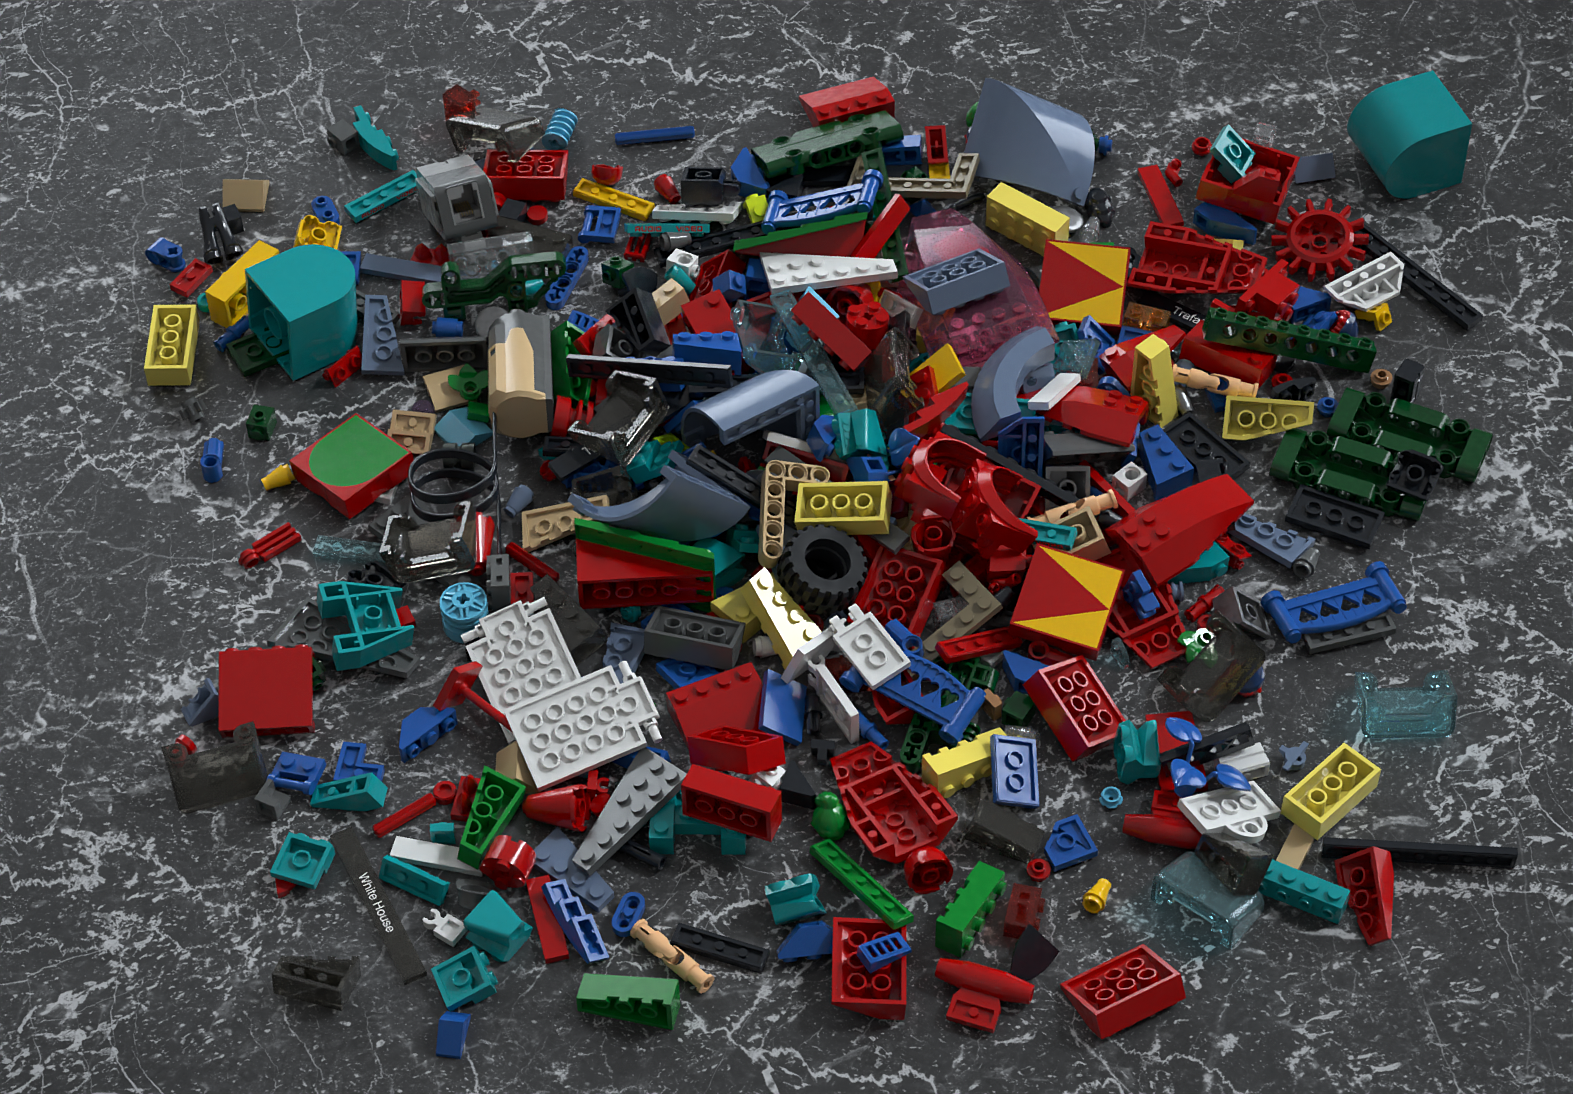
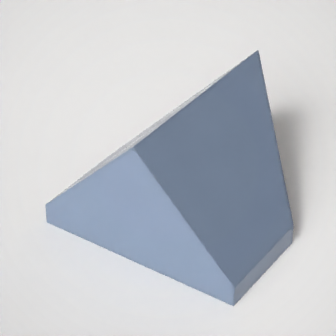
[181,678,219,727]

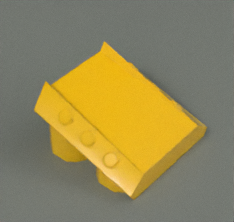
[293,215,342,250]

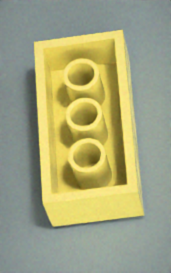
[986,182,1070,257]
[144,305,200,386]
[794,481,892,535]
[1281,743,1381,841]

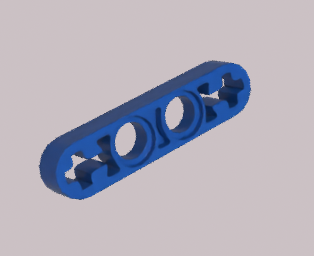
[545,246,589,310]

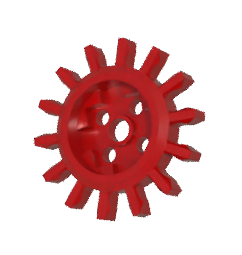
[1271,198,1369,282]

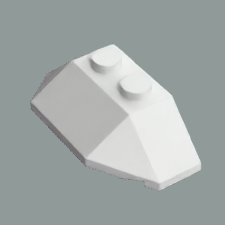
[1324,252,1404,312]

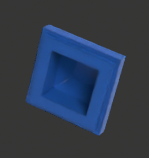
[909,199,937,221]

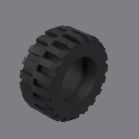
[777,524,868,614]

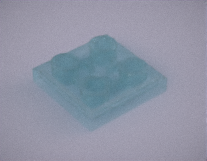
[1053,338,1101,380]

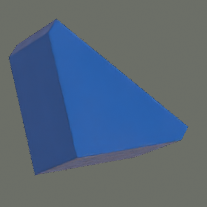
[1290,286,1332,324]
[436,1011,471,1059]

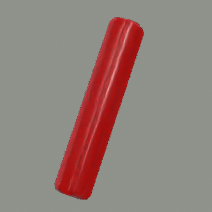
[505,542,560,584]
[372,793,437,838]

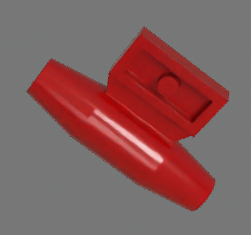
[1122,790,1220,849]
[935,958,1035,1034]

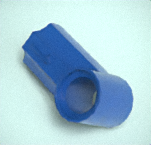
[200,438,224,483]
[884,619,924,658]

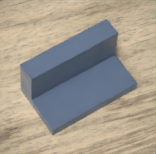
[1294,153,1336,183]

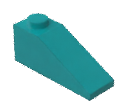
[1167,541,1229,584]
[310,772,388,811]

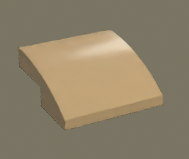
[423,365,477,413]
[387,410,437,455]

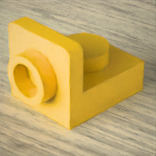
[1355,303,1392,331]

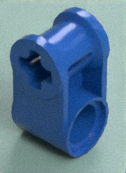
[145,237,186,272]

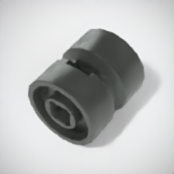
[443,443,476,471]

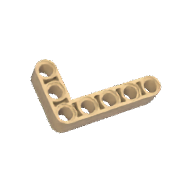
[758,460,830,569]

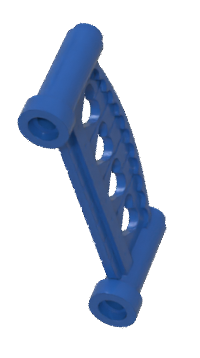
[761,169,884,234]
[1260,561,1407,643]
[839,650,986,746]

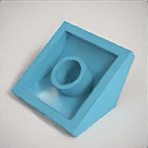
[434,407,493,446]

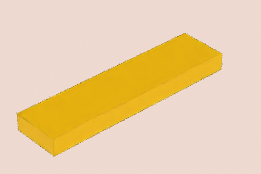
[573,178,655,221]

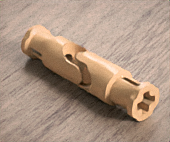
[1172,364,1259,398]
[1027,489,1118,523]
[630,919,714,994]

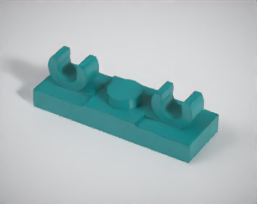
[379,855,450,906]

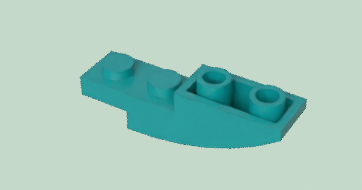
[353,105,399,171]

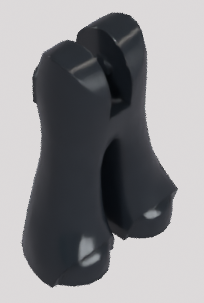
[199,202,244,265]

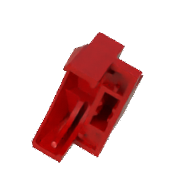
[1210,259,1300,336]
[894,431,987,524]
[951,458,1038,559]

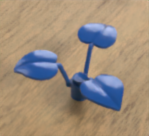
[886,428,920,482]
[1165,717,1252,798]

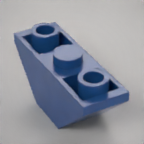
[731,147,770,200]
[806,415,837,462]
[846,457,889,484]
[1002,650,1048,695]
[399,707,458,763]
[776,921,833,962]

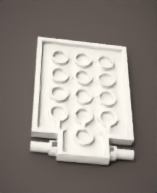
[461,597,581,745]
[503,661,663,792]

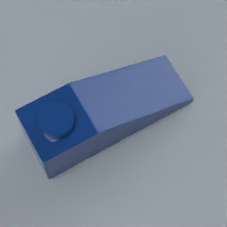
[882,134,924,165]

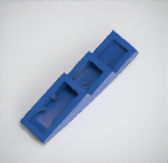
[541,879,609,964]

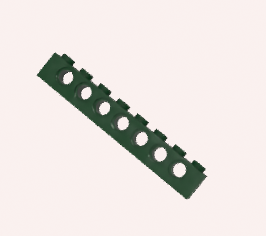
[1202,307,1377,374]

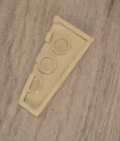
[522,495,609,552]

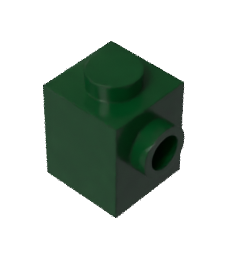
[246,404,277,441]
[1001,691,1036,733]

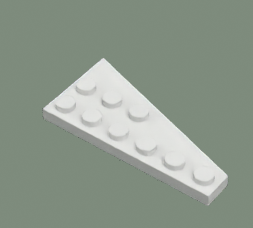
[760,252,898,295]

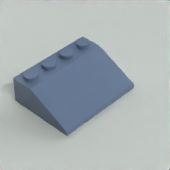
[903,248,1010,315]

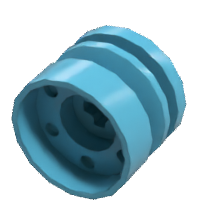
[440,582,489,643]

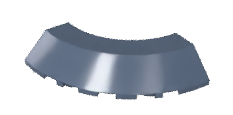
[971,326,1055,442]

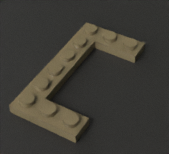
[847,151,980,199]
[906,561,1003,680]

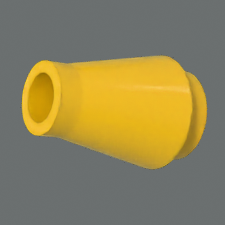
[261,464,295,491]
[1082,878,1111,913]

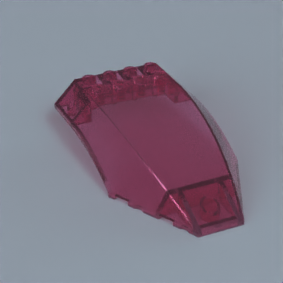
[897,208,1060,367]

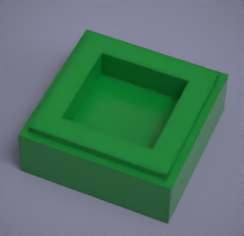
[467,401,489,423]

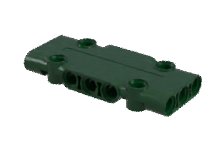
[751,110,904,179]
[1326,387,1493,484]
[1269,428,1427,521]

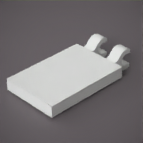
[829,603,911,690]
[781,618,847,684]
[808,655,859,744]

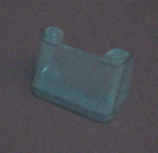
[730,299,803,374]
[1354,670,1457,739]
[1150,851,1264,950]

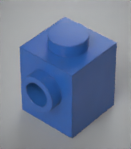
[713,270,746,304]

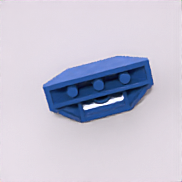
[997,417,1045,496]

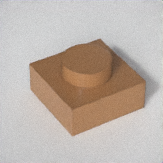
[981,688,1003,721]

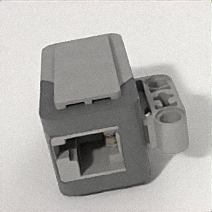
[415,154,499,260]

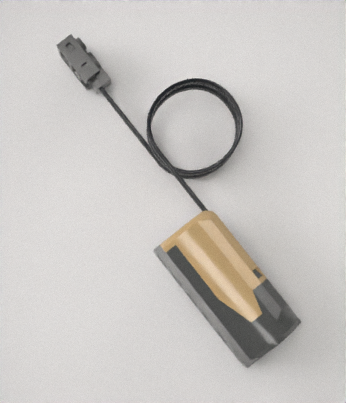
[408,309,554,612]

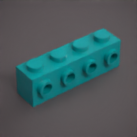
[1248,854,1350,924]

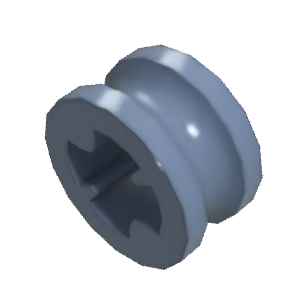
[1170,581,1184,602]

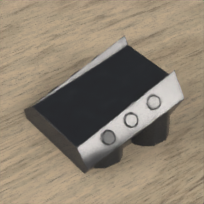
[1386,449,1444,502]
[346,560,406,588]

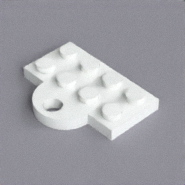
[1177,781,1281,844]

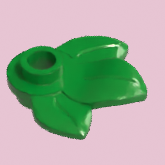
[448,364,488,401]
[1177,628,1218,669]

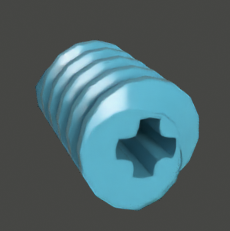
[542,108,578,150]

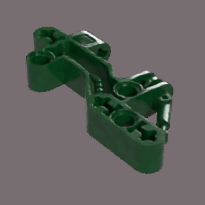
[422,252,566,322]
[900,656,1000,774]

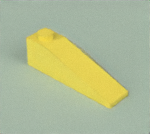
[1222,395,1314,441]

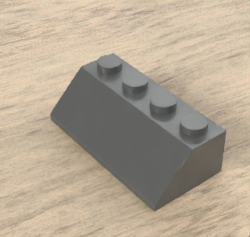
[400,336,488,372]
[1043,430,1135,466]
[644,606,746,670]

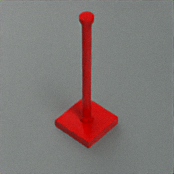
[433,661,513,733]

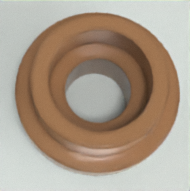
[1370,369,1392,389]

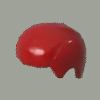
[591,164,623,186]

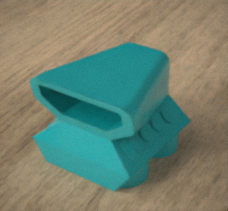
[832,409,887,461]
[692,538,747,590]
[1113,720,1161,785]
[765,873,827,926]
[463,890,533,962]

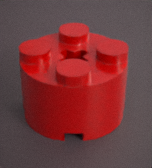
[825,283,874,326]
[846,301,889,350]
[479,835,536,890]

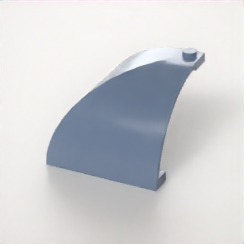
[964,78,1095,207]
[681,370,820,448]
[567,450,750,542]

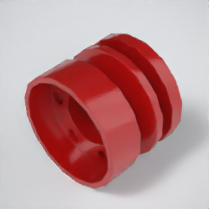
[549,395,595,438]

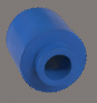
[432,317,463,338]

